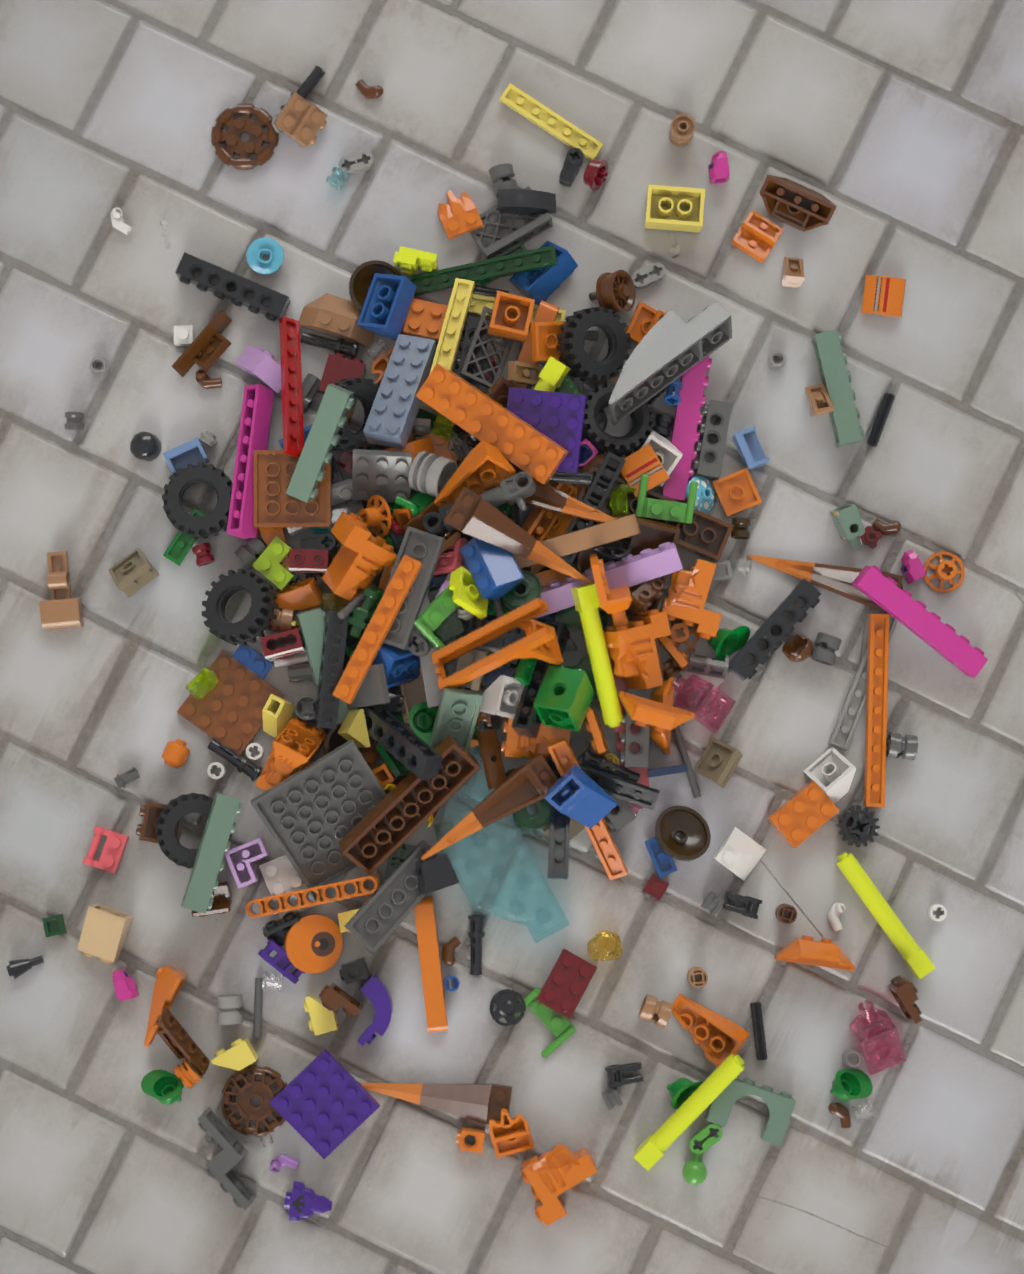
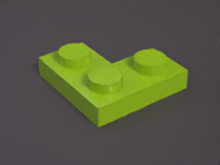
[252,536,294,591]

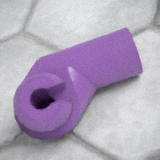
[269,1154,300,1173]

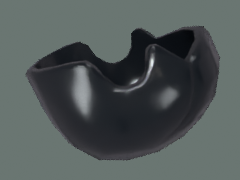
[130,432,161,461]

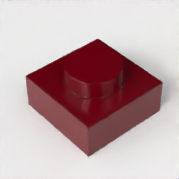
[643,874,669,901]

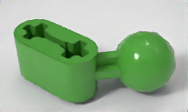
[682,1122,723,1185]

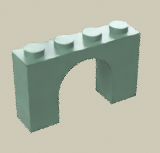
[705,1078,796,1147]

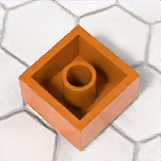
[487,291,535,343]

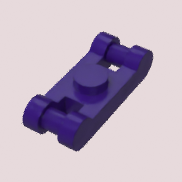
[258,938,306,984]

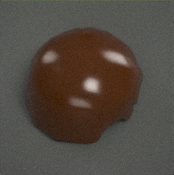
[782,634,813,662]

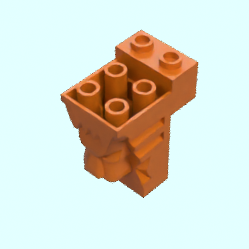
[322,512,397,601]
[659,559,722,640]
[603,609,671,689]
[256,716,327,791]
[501,716,570,761]
[521,1143,598,1227]

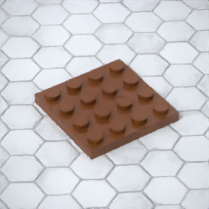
[253,450,332,528]
[177,650,285,756]

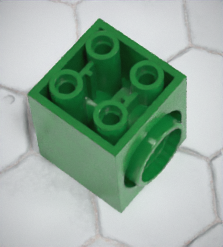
[533,665,595,732]

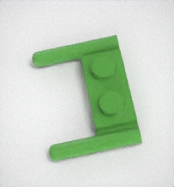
[635,474,698,524]
[413,585,458,650]
[515,987,576,1058]

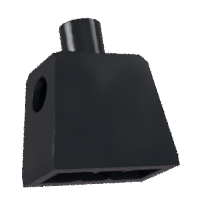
[415,845,460,894]

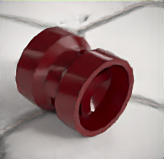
[191,542,215,567]

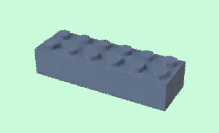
[363,334,437,450]

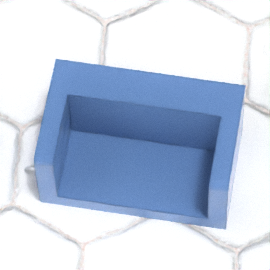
[732,426,770,471]
[163,437,210,476]

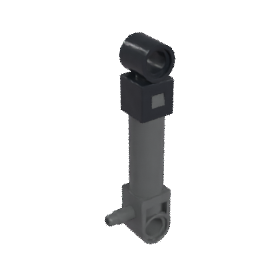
[423,472,536,536]

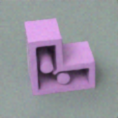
[235,345,281,393]
[224,837,270,889]

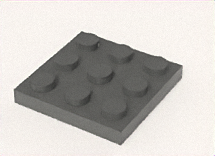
[352,449,412,502]

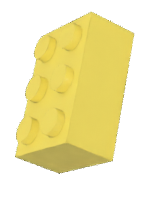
[644,185,705,233]

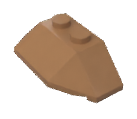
[299,293,375,348]

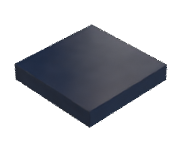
[647,764,688,777]

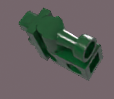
[348,586,385,638]

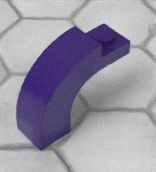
[357,974,393,1046]

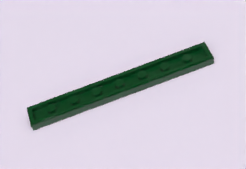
[407,245,558,296]

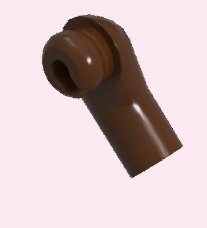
[355,79,384,99]
[195,370,222,389]
[871,518,901,536]
[442,936,461,966]
[828,1102,851,1128]

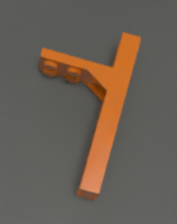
[431,598,563,690]

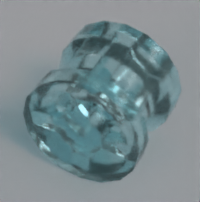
[326,167,349,190]

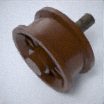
[589,270,635,314]

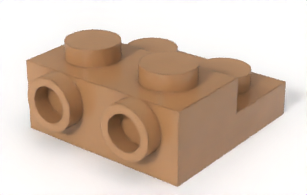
[273,92,328,147]

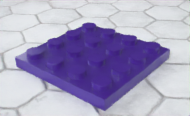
[507,387,587,473]
[270,1048,380,1159]

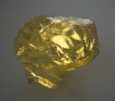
[320,592,350,613]
[587,931,624,961]

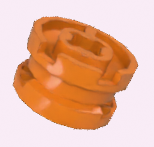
[173,1058,203,1089]

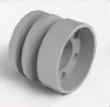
[408,451,458,497]

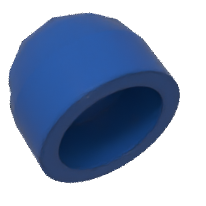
[443,975,460,991]

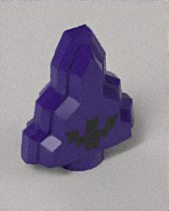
[284,1181,333,1221]

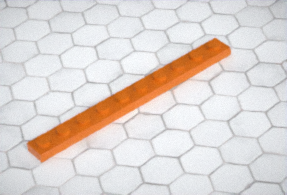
[864,614,890,807]

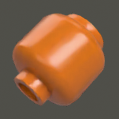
[162,739,190,769]

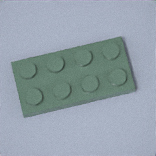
[429,688,483,751]

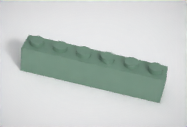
[812,330,864,448]
[286,384,354,503]
[296,608,350,724]
[181,792,242,914]

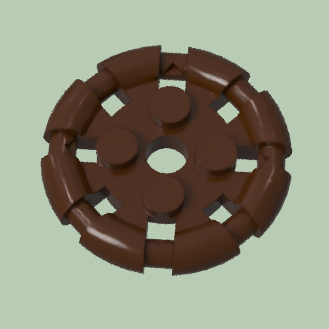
[211,103,279,170]
[221,1065,288,1137]

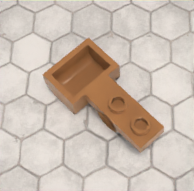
[39,551,84,630]

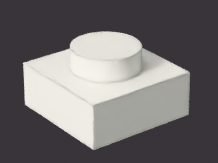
[174,325,194,346]

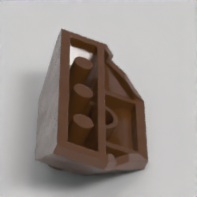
[759,175,837,231]

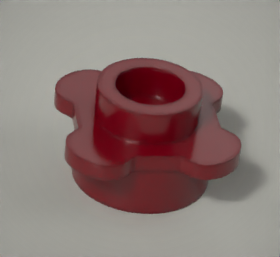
[860,526,882,548]

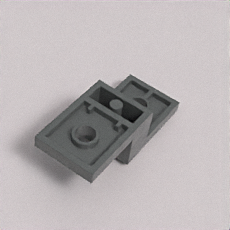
[197,1108,256,1210]

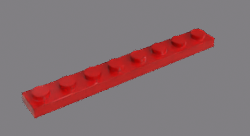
[279,316,304,457]

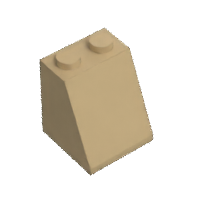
[77,904,133,964]

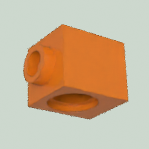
[456,1126,485,1153]

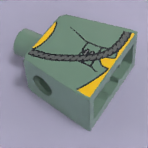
[830,504,865,549]

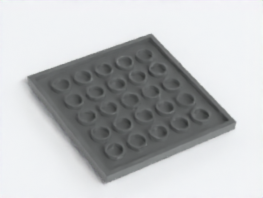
[250,739,387,894]

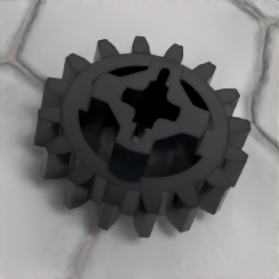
[837,805,880,847]

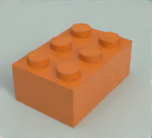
[767,781,840,848]

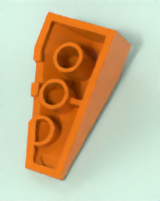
[144,964,188,1047]

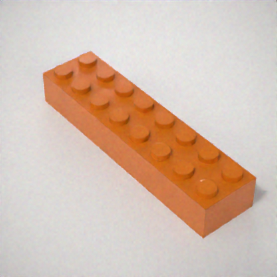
[416,363,569,485]

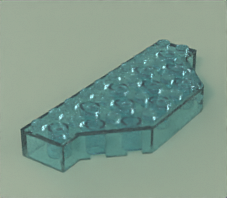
[437,753,570,943]

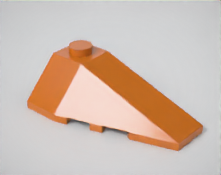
[434,440,515,508]
[671,994,750,1067]

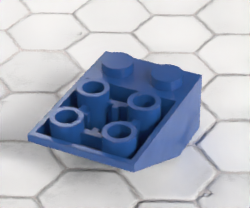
[545,764,618,829]

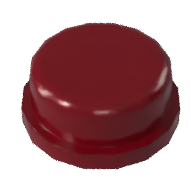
[583,159,608,190]

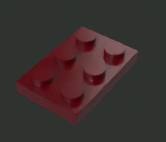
[535,948,598,1020]

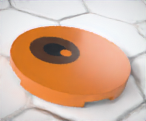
[285,914,343,974]

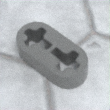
[339,151,374,176]
[632,262,665,289]

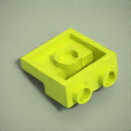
[393,246,439,276]
[449,566,488,619]

